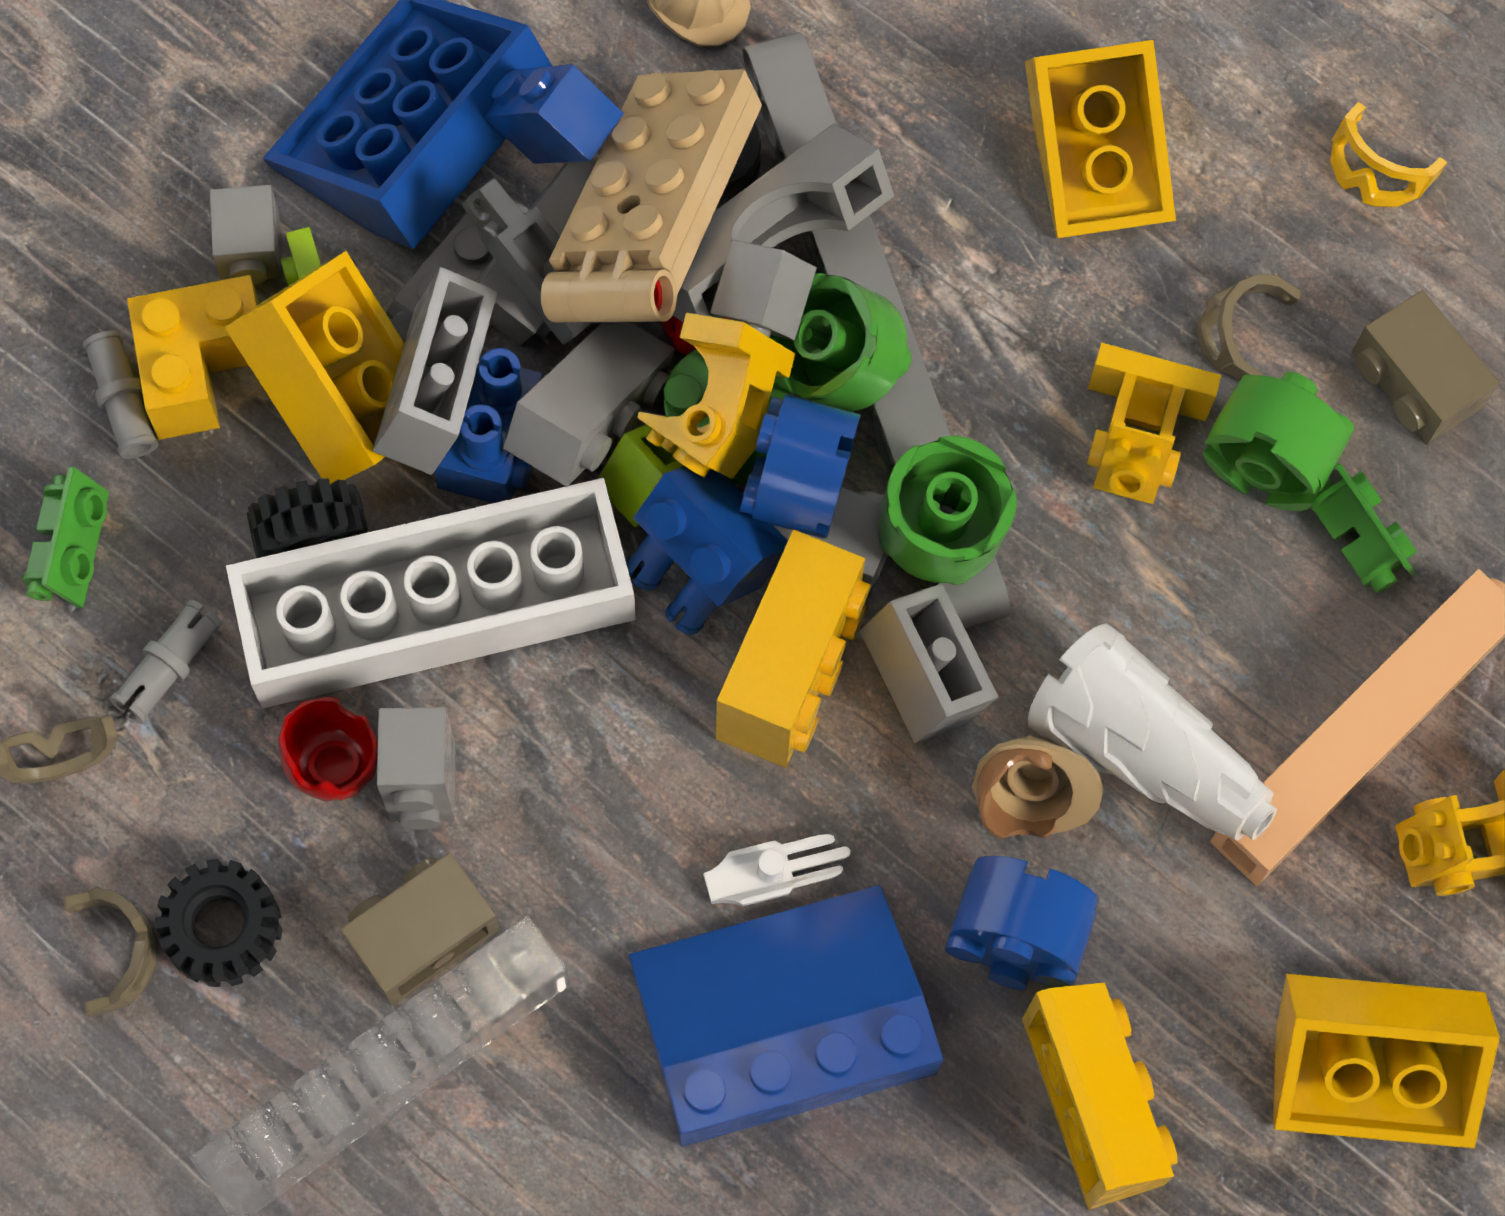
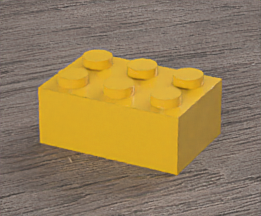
[716,529,871,768]

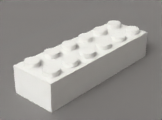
[226,478,636,709]

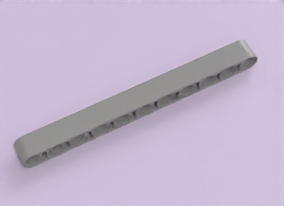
[743,32,1010,629]

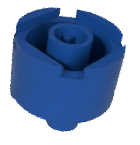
[740,395,861,539]
[945,856,1098,990]

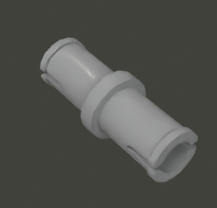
[83,330,159,459]
[109,599,222,724]

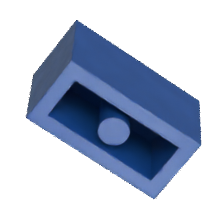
[483,64,624,164]

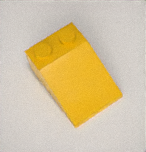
[1025,40,1176,238]

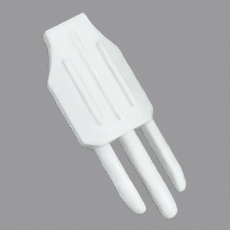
[703,834,851,906]

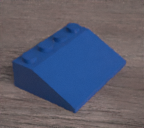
[263,0,552,249]
[629,885,943,1147]

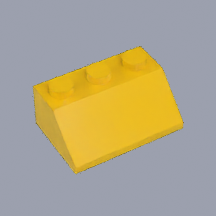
[224,251,404,484]
[1273,974,1500,1149]
[1022,982,1178,1210]

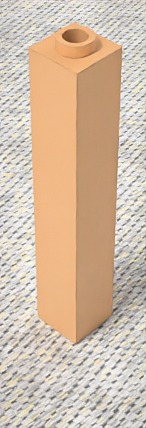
[1210,569,1505,887]

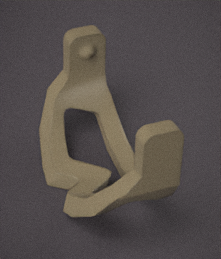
[1196,274,1302,381]
[0,715,117,783]
[62,886,158,1017]

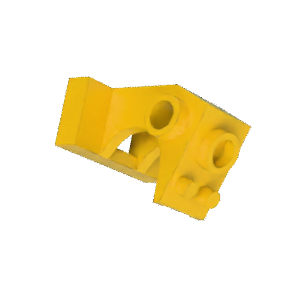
[637,313,795,479]
[1086,342,1222,504]
[1395,769,1505,896]

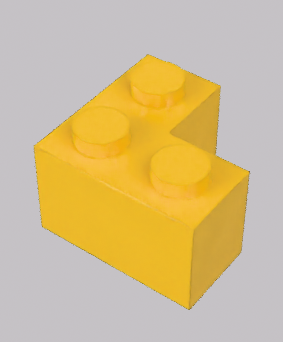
[127,275,260,440]

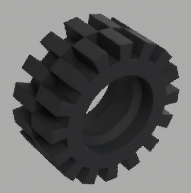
[246,478,369,558]
[155,859,282,987]

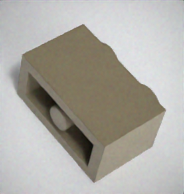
[1352,289,1500,445]
[340,852,500,1006]

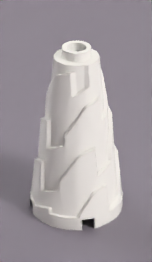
[1028,623,1277,841]

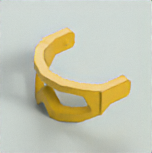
[1330,102,1448,207]

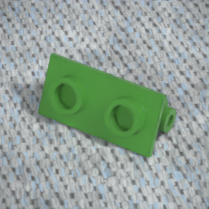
[1310,463,1418,594]
[23,467,109,608]

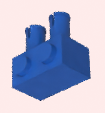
[434,348,543,503]
[626,466,788,635]

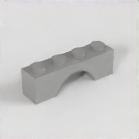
[673,123,894,322]

